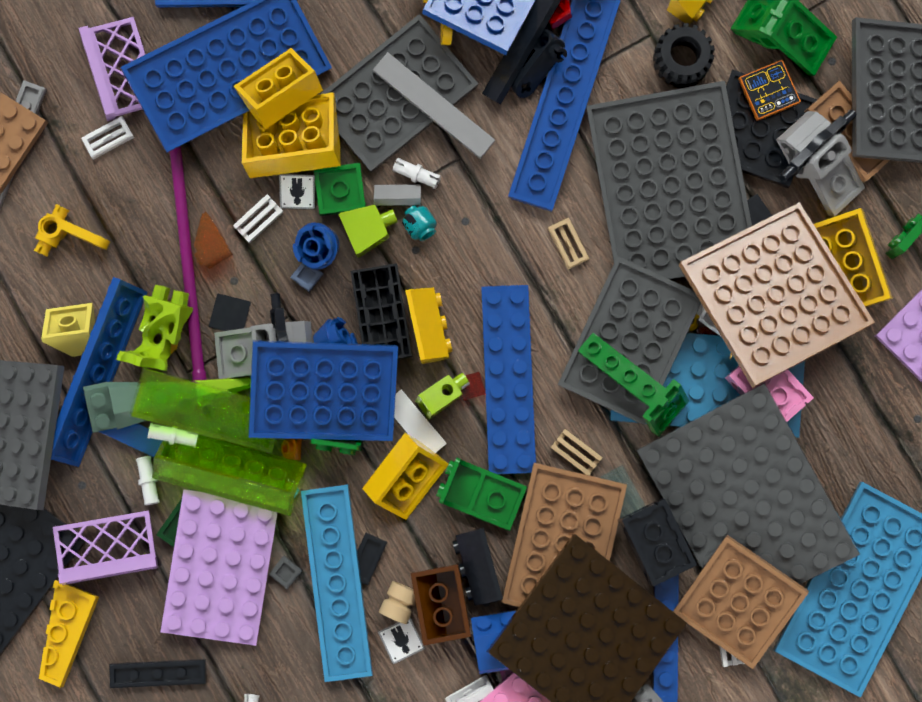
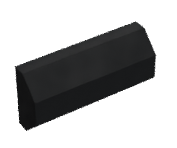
[350,263,412,361]

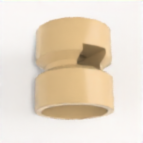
[379,581,416,624]

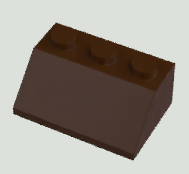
[410,564,471,646]

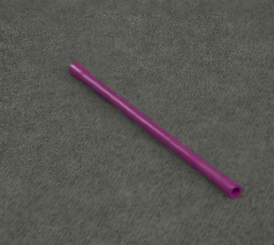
[170,146,207,381]

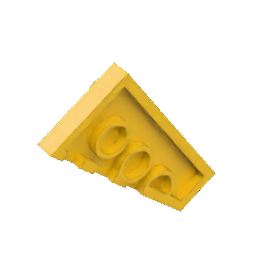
[39,580,99,688]

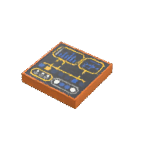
[738,60,801,121]

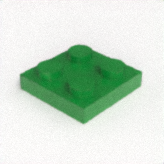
[314,163,366,216]
[885,213,922,259]

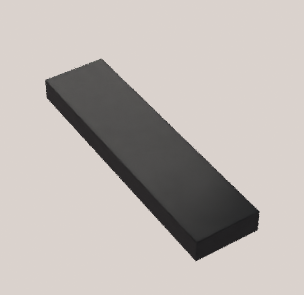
[109,659,207,688]

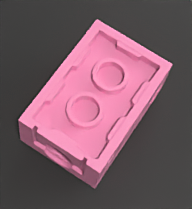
[725,365,814,422]

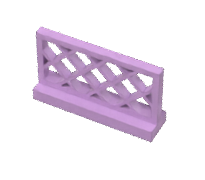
[79,17,145,121]
[53,510,158,585]

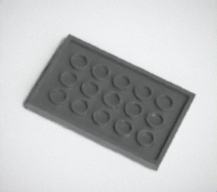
[321,14,478,173]
[852,17,922,163]
[558,256,701,425]
[0,360,64,510]

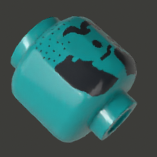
[402,205,437,241]

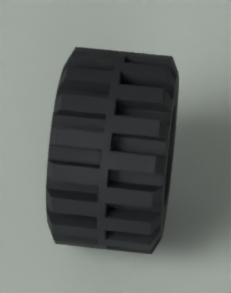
[653,23,715,87]

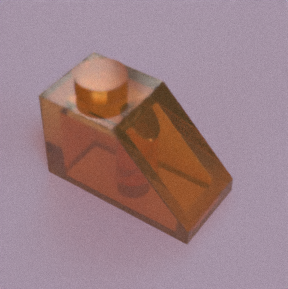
[194,212,233,269]

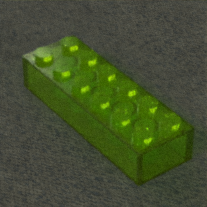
[129,367,276,453]
[152,427,307,516]

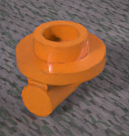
[281,439,302,460]

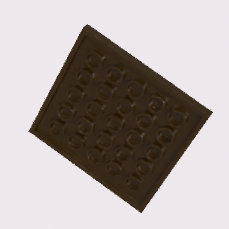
[486,534,687,702]

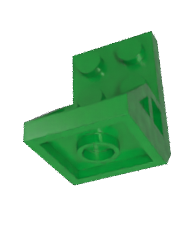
[730,0,837,76]

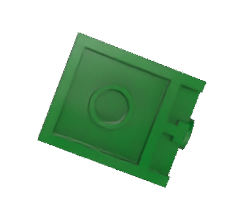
[578,333,689,437]

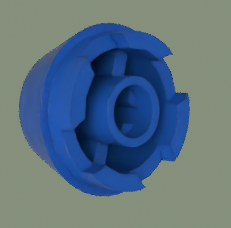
[293,223,340,270]
[313,317,358,344]

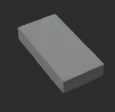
[374,184,421,206]

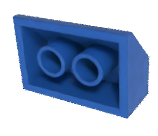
[471,611,516,674]

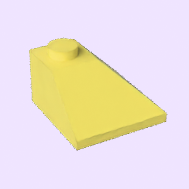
[41,303,95,357]

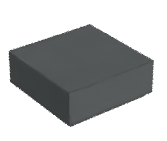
[269,555,303,589]

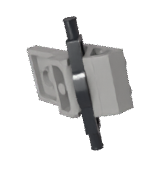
[776,109,865,217]
[214,293,313,379]

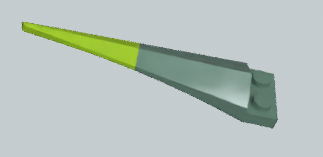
[83,377,251,433]

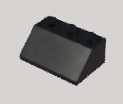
[452,528,503,605]

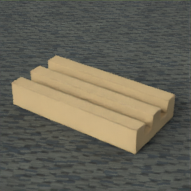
[548,218,589,270]
[550,429,603,475]

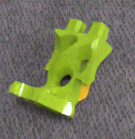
[116,285,193,371]

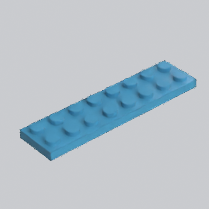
[301,485,373,682]

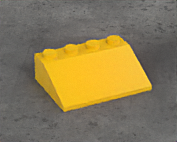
[242,93,341,178]
[814,208,893,307]

